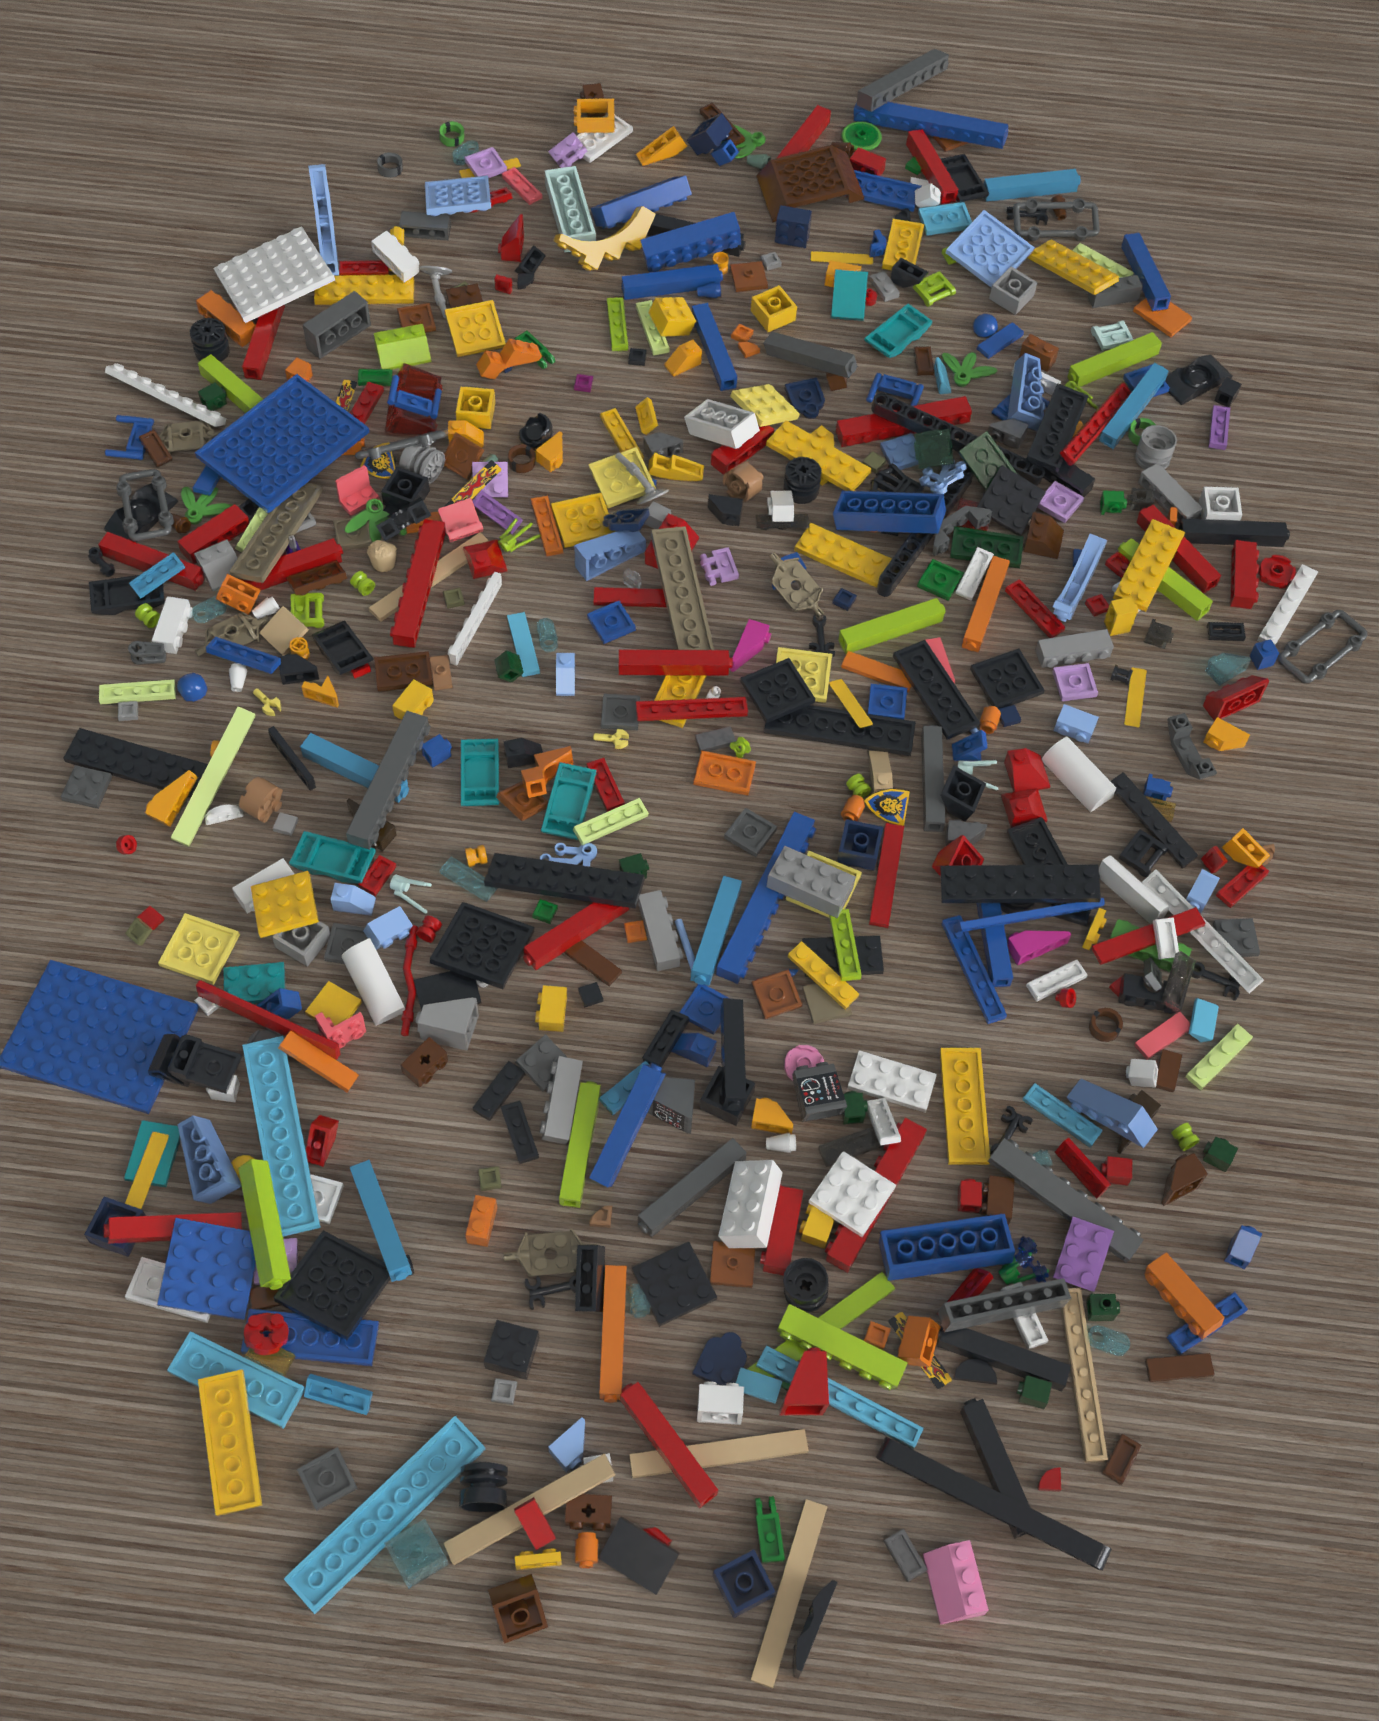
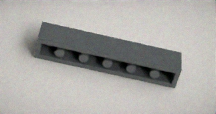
[938,1278,1071,1332]

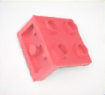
[335,465,380,517]
[438,498,484,543]
[315,1012,366,1049]

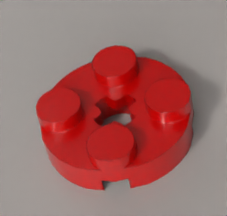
[1259,555,1296,589]
[244,1313,289,1355]

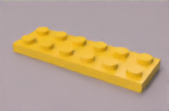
[1028,239,1119,295]
[314,275,414,305]
[766,420,871,491]
[1113,519,1185,612]
[794,523,892,588]
[940,1048,990,1165]
[198,1369,262,1516]

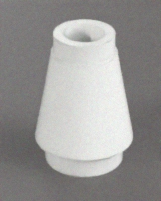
[251,596,280,620]
[229,663,247,692]
[766,1132,796,1153]

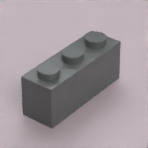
[399,211,451,241]
[1087,275,1143,308]

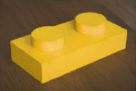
[635,397,658,435]
[1082,908,1107,950]
[515,1549,562,1570]

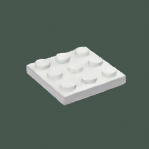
[809,1151,896,1237]

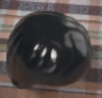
[519,413,553,448]

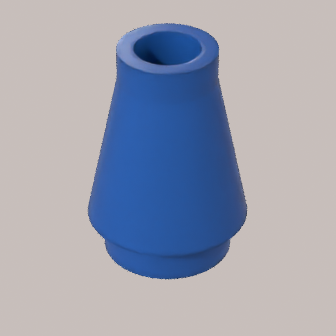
[697,282,721,298]

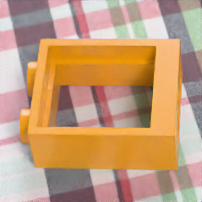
[574,99,615,133]

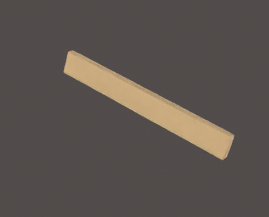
[369,532,489,622]
[1061,1288,1108,1463]
[630,1429,809,1478]
[444,1453,615,1565]
[751,1499,828,1689]

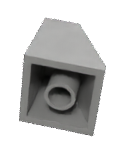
[416,997,479,1051]

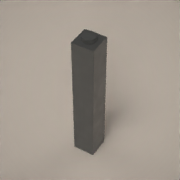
[763,331,858,378]
[921,725,945,832]
[638,1138,747,1237]

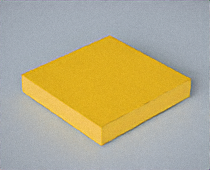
[305,981,362,1026]

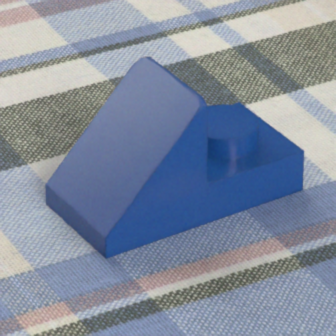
[952,730,988,761]

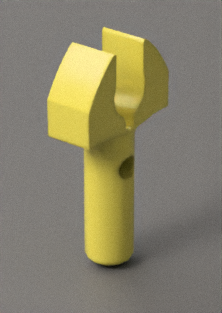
[253,688,281,716]
[593,729,629,749]

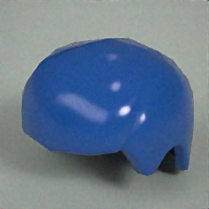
[973,313,998,337]
[177,673,207,702]

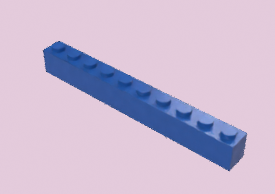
[854,102,1009,149]
[716,812,816,984]

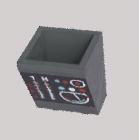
[792,1062,847,1122]
[648,1077,695,1134]

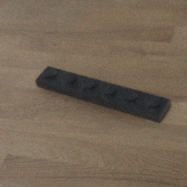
[1110,772,1198,869]

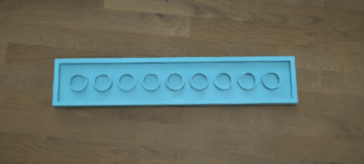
[242,1036,321,1237]
[284,1416,486,1614]

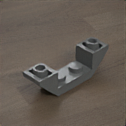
[932,506,992,556]
[1167,713,1217,780]

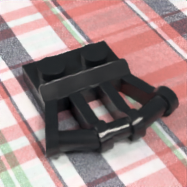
[868,463,925,493]

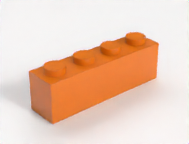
[196,290,256,347]
[1144,1252,1225,1340]

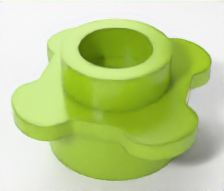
[730,737,751,758]

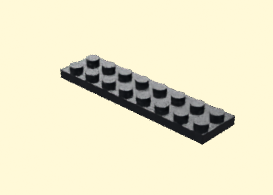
[764,705,916,756]
[63,728,208,798]
[484,853,645,909]
[940,864,1101,903]

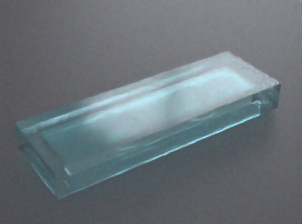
[440,856,498,902]

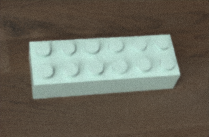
[545,166,596,253]

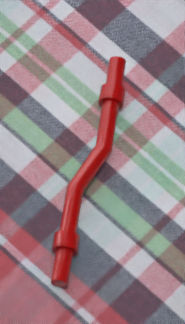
[401,925,418,1036]

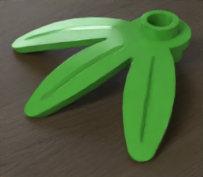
[721,124,766,158]
[942,352,997,387]
[181,487,232,525]
[344,499,407,542]

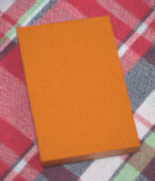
[1133,298,1192,338]
[693,750,756,796]

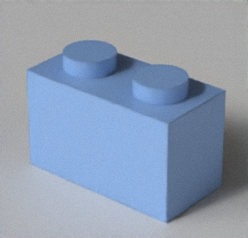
[1054,704,1099,744]
[363,906,413,950]

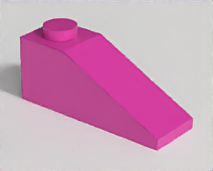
[730,619,771,672]
[1007,930,1071,966]

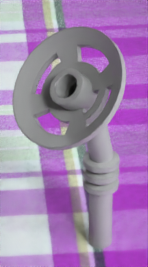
[419,266,452,318]
[615,452,669,505]

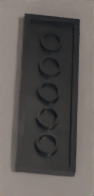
[1026,383,1089,473]
[893,640,980,740]

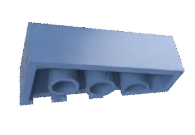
[1007,353,1045,431]
[1067,1079,1158,1148]
[178,1115,242,1204]

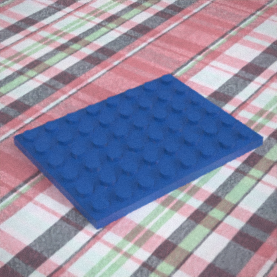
[195,374,370,514]
[0,960,199,1114]

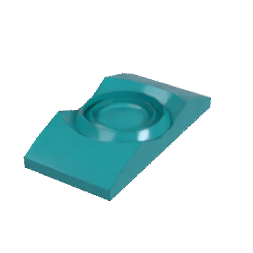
[864,304,933,358]
[461,739,500,806]
[541,762,596,840]
[289,831,376,884]

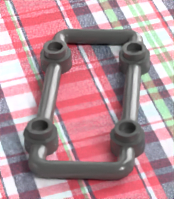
[1013,198,1100,241]
[355,429,449,460]
[116,469,174,541]
[1278,610,1368,683]

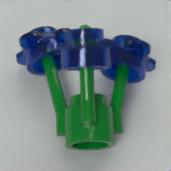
[998,1236,1049,1286]

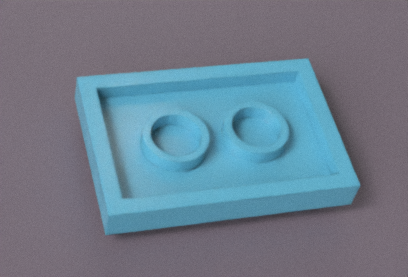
[918,202,972,236]

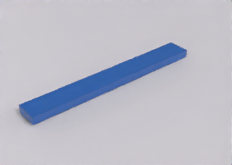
[953,898,1105,933]

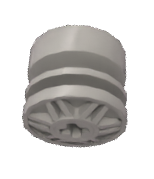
[1135,425,1177,469]
[399,444,445,484]

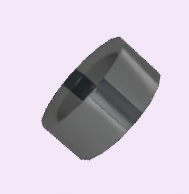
[377,152,403,178]

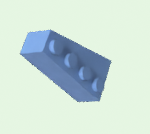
[574,530,646,581]

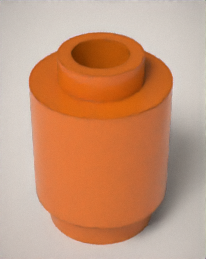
[979,706,1001,734]
[841,795,865,822]
[575,1532,598,1568]

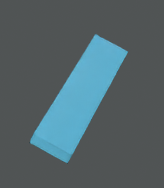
[507,612,540,677]
[1023,1083,1103,1148]

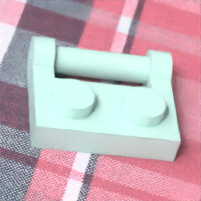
[1091,320,1134,350]

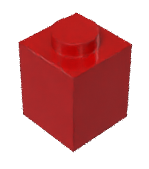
[1100,1156,1132,1186]
[958,1179,982,1213]

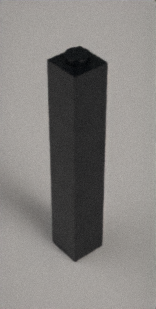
[647,214,746,257]
[1178,518,1290,547]
[720,998,746,1111]
[937,1327,1071,1392]
[960,1398,1030,1539]

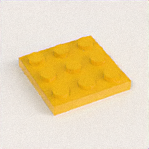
[445,300,506,357]
[551,493,615,548]
[251,871,319,938]

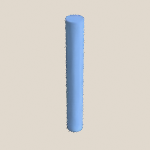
[675,919,695,970]

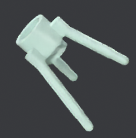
[958,760,998,791]
[390,874,432,914]

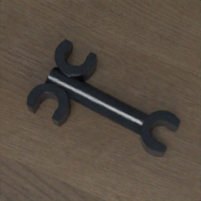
[1006,207,1048,225]
[809,615,835,657]
[1190,962,1240,1001]
[990,1106,1033,1154]
[525,1275,576,1310]

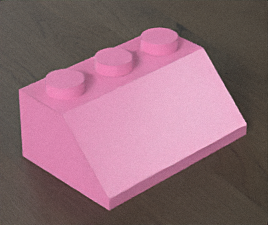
[923,1540,988,1625]

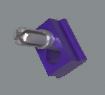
[285,535,301,554]

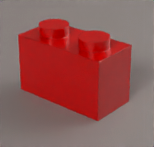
[850,147,886,176]

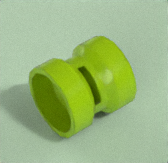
[350,571,375,596]
[135,603,160,628]
[846,774,872,798]
[1171,1123,1200,1151]

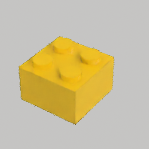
[751,285,797,332]
[648,297,696,336]
[456,386,495,429]

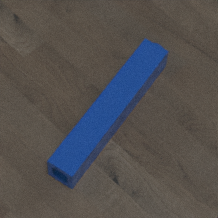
[1121,233,1171,311]
[622,264,723,300]
[692,303,737,391]
[976,903,1013,987]
[589,1063,666,1187]

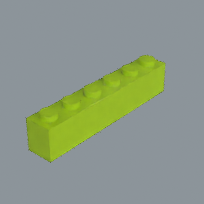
[777,1304,908,1391]

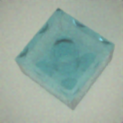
[384,1519,449,1589]

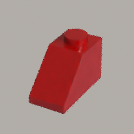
[306,1115,339,1167]

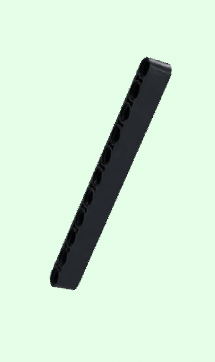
[871,393,1045,486]
[877,464,974,597]
[876,1437,1112,1571]

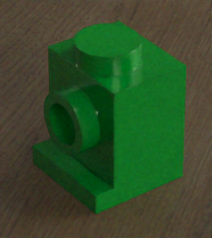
[1100,490,1127,515]

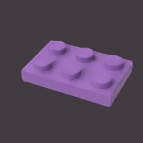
[1053,1216,1114,1292]

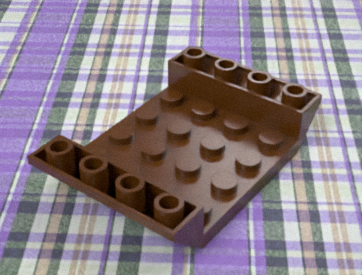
[756,145,864,223]

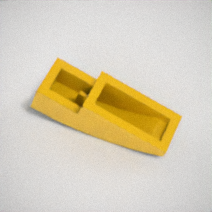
[648,453,704,481]

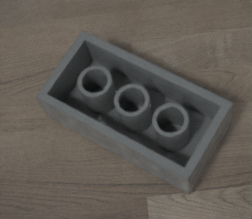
[303,291,371,359]

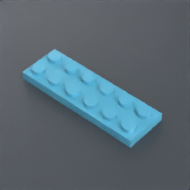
[167,1331,305,1429]

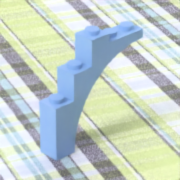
[309,164,339,275]
[1053,534,1107,622]

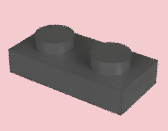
[1143,957,1162,992]

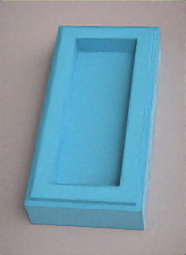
[736,1368,782,1404]

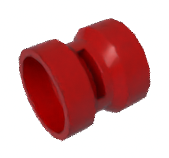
[416,915,442,943]

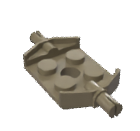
[158,421,222,455]
[769,552,824,618]
[195,612,270,660]
[503,1228,597,1277]

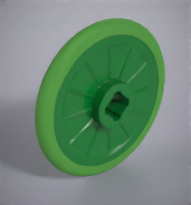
[841,122,882,151]

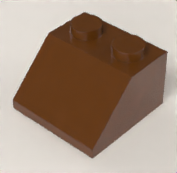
[1024,512,1064,559]
[1161,1153,1208,1206]
[488,1574,548,1644]

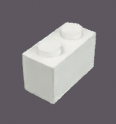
[767,491,794,522]

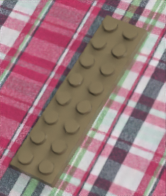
[229,483,323,583]
[650,527,714,650]

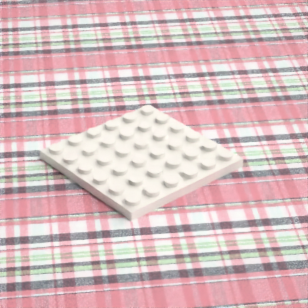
[213,227,335,323]

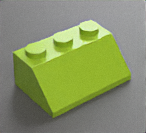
[373,324,431,370]

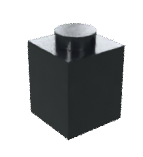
[1214,377,1242,408]

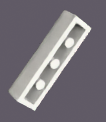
[1042,736,1116,813]
[1099,856,1169,924]
[342,938,405,1026]

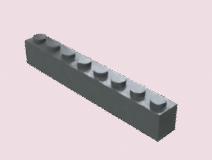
[857,48,949,111]
[346,711,431,850]
[987,1138,1144,1263]

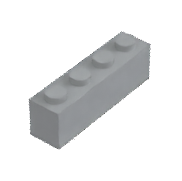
[1138,463,1203,525]
[1035,629,1114,668]
[638,890,683,972]
[539,1056,583,1145]

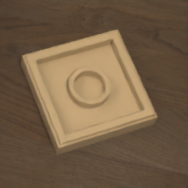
[259,606,309,656]

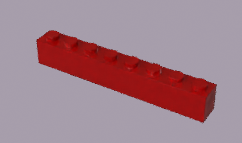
[836,396,972,447]
[390,519,446,648]
[825,1117,927,1273]

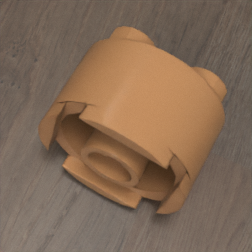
[723,461,764,503]
[239,777,283,823]

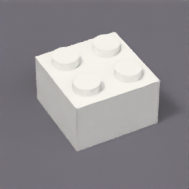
[1199,487,1242,521]
[697,1382,744,1425]

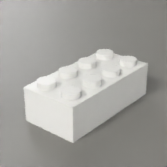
[684,399,760,449]
[718,1160,783,1248]

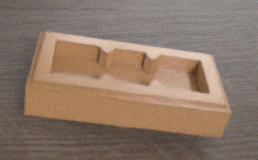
[430,655,453,691]

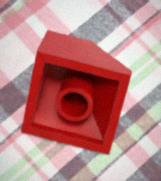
[498,214,524,262]
[463,539,507,579]
[1004,748,1051,792]
[1001,788,1048,828]
[932,835,984,876]

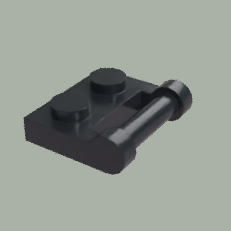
[1118,829,1168,877]

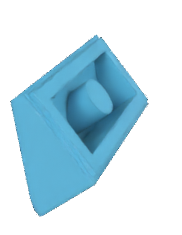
[934,357,951,394]
[1189,998,1219,1042]

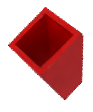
[779,1348,829,1415]

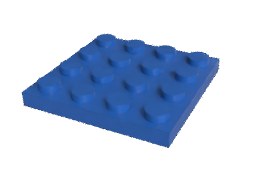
[157,1218,256,1320]

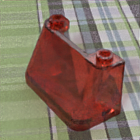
[385,363,443,435]

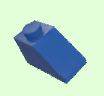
[256,988,302,1019]
[671,1033,717,1067]

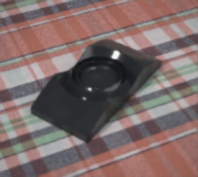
[941,153,989,203]
[1165,355,1233,405]
[104,483,178,542]
[89,575,165,615]
[312,620,373,675]
[792,1580,838,1679]

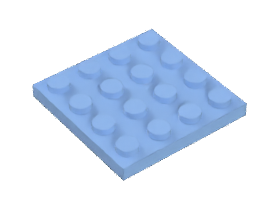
[425,176,492,216]
[945,210,1035,288]

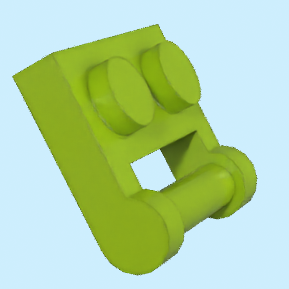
[912,271,956,307]
[291,593,324,628]

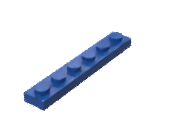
[941,915,1007,1024]

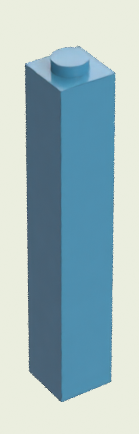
[984,169,1081,202]
[1099,363,1169,449]
[300,733,409,803]
[690,876,742,986]
[350,1160,412,1282]

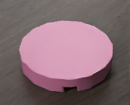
[784,1045,824,1081]

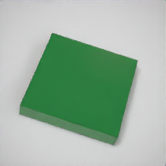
[917,559,964,601]

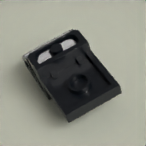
[148,1034,242,1094]

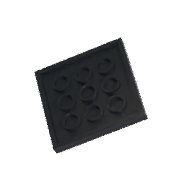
[430,902,535,990]
[274,1230,391,1340]

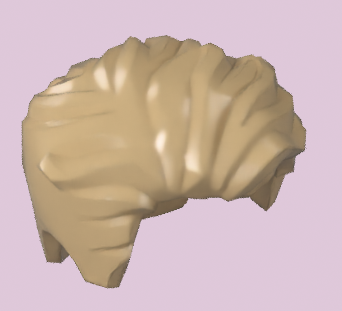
[367,540,397,572]

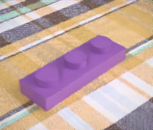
[1208,405,1230,450]
[472,490,523,534]

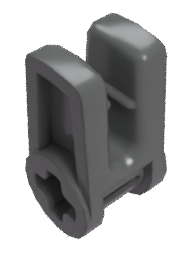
[128,641,166,665]

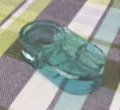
[452,141,479,165]
[192,596,227,623]
[537,618,558,652]
[1088,1325,1130,1356]

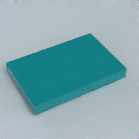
[831,269,868,321]
[124,1120,181,1187]

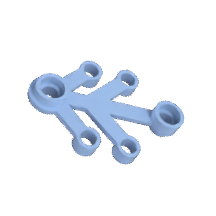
[919,456,967,494]
[540,843,597,867]

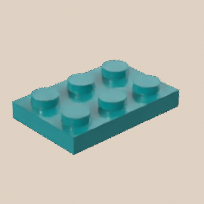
[223,962,285,1004]

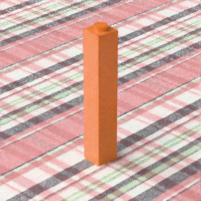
[962,556,1010,653]
[599,1265,627,1403]

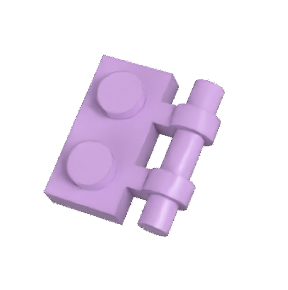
[548,132,588,168]
[700,547,739,586]

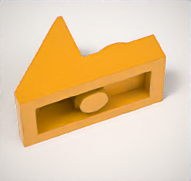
[301,676,339,708]

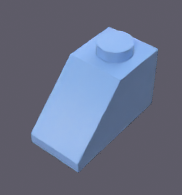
[556,653,575,696]
[1186,869,1220,914]
[331,883,376,916]
[548,1417,585,1472]

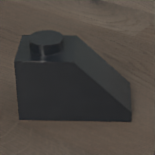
[891,258,928,288]
[708,494,743,526]
[279,654,319,685]
[503,738,543,769]

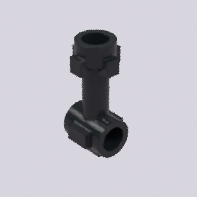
[88,547,115,577]

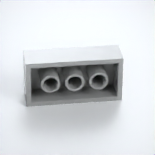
[767,846,856,918]

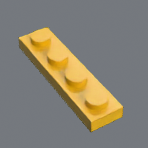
[787,941,859,1009]

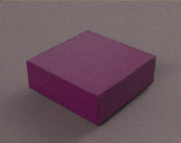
[574,374,593,393]

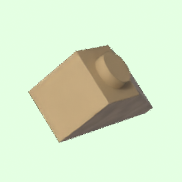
[869,751,893,794]

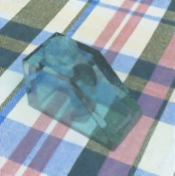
[1205,653,1251,686]

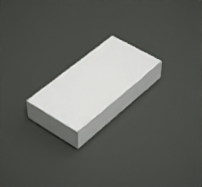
[1153,918,1180,959]

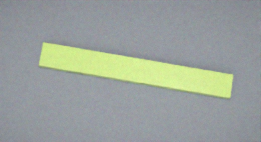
[171,707,256,847]

